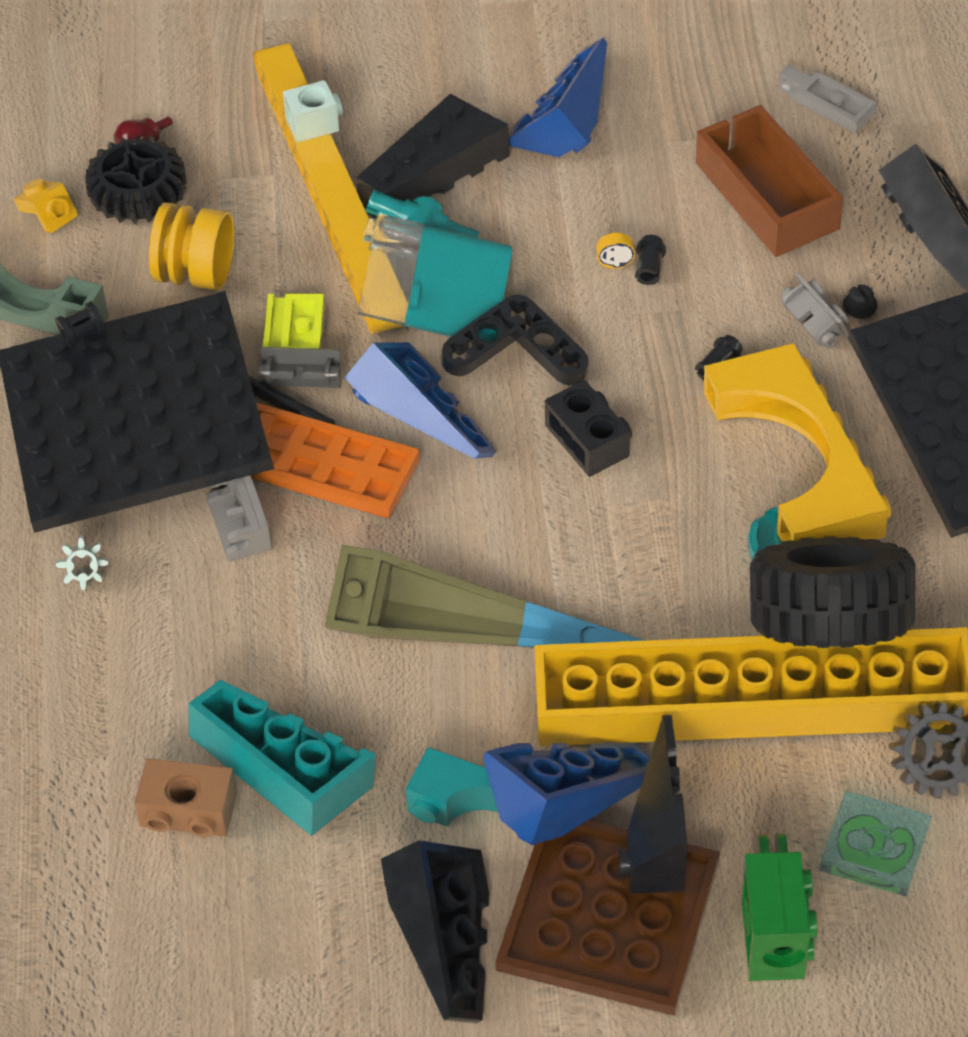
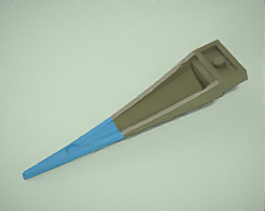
[325,544,645,647]

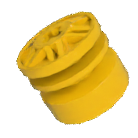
[149,203,235,290]

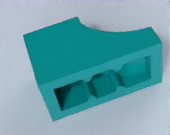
[406,747,498,827]

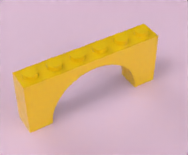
[704,343,891,542]

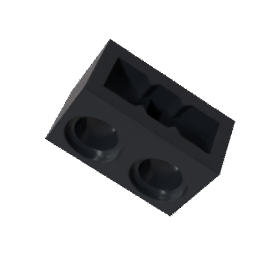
[545,380,632,477]

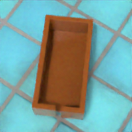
[696,105,843,257]

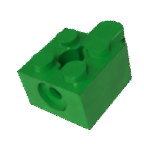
[741,834,817,981]

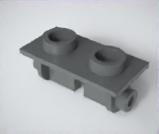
[258,347,341,388]

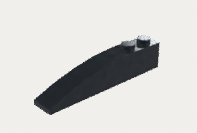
[878,144,968,291]

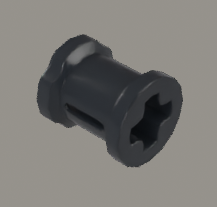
[55,301,107,350]

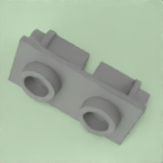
[781,272,850,348]

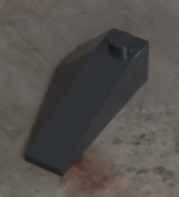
[619,715,687,894]
[381,840,489,1023]

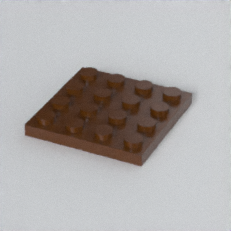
[495,820,720,1016]

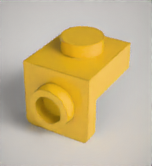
[13,178,78,233]

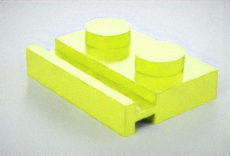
[263,294,325,348]

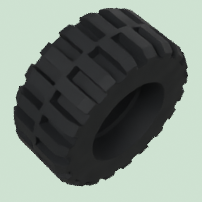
[750,536,916,648]

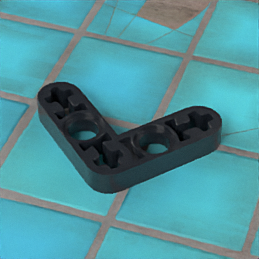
[441,294,589,386]

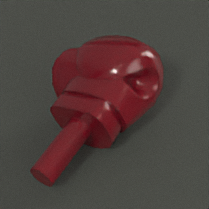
[114,117,173,144]

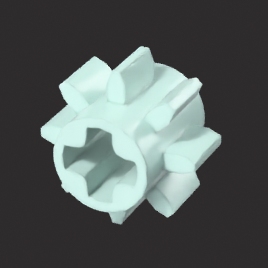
[56,535,108,590]

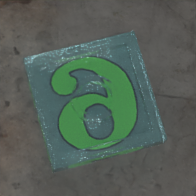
[819,790,932,897]

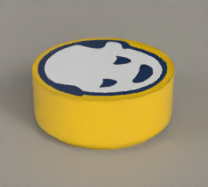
[596,232,635,269]

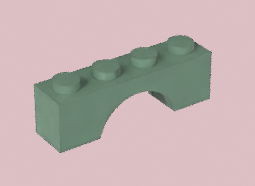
[0,263,109,335]

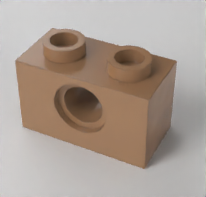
[135,758,237,837]

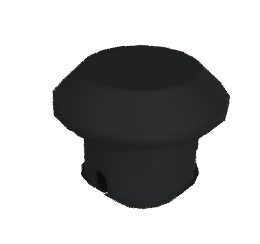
[843,284,878,318]

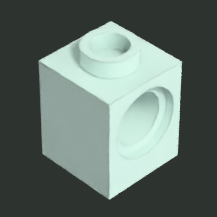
[283,80,343,143]

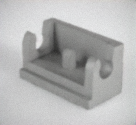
[206,475,272,562]

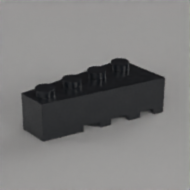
[356,93,509,226]

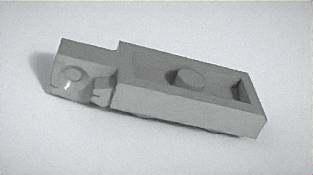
[778,65,877,134]

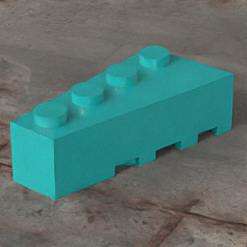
[188,680,376,836]

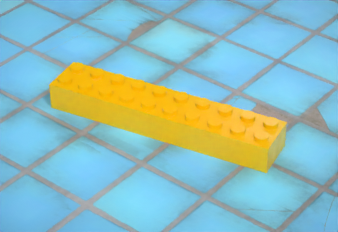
[534,627,968,746]

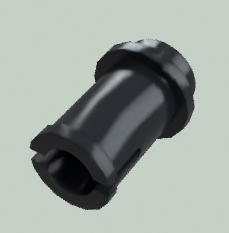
[635,235,666,285]
[695,335,743,381]

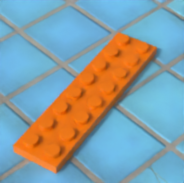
[251,402,420,519]

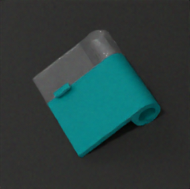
[358,213,512,342]

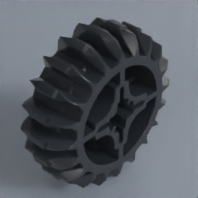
[85,135,187,225]

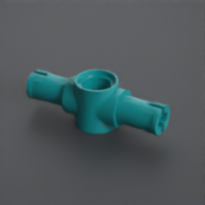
[365,189,480,246]

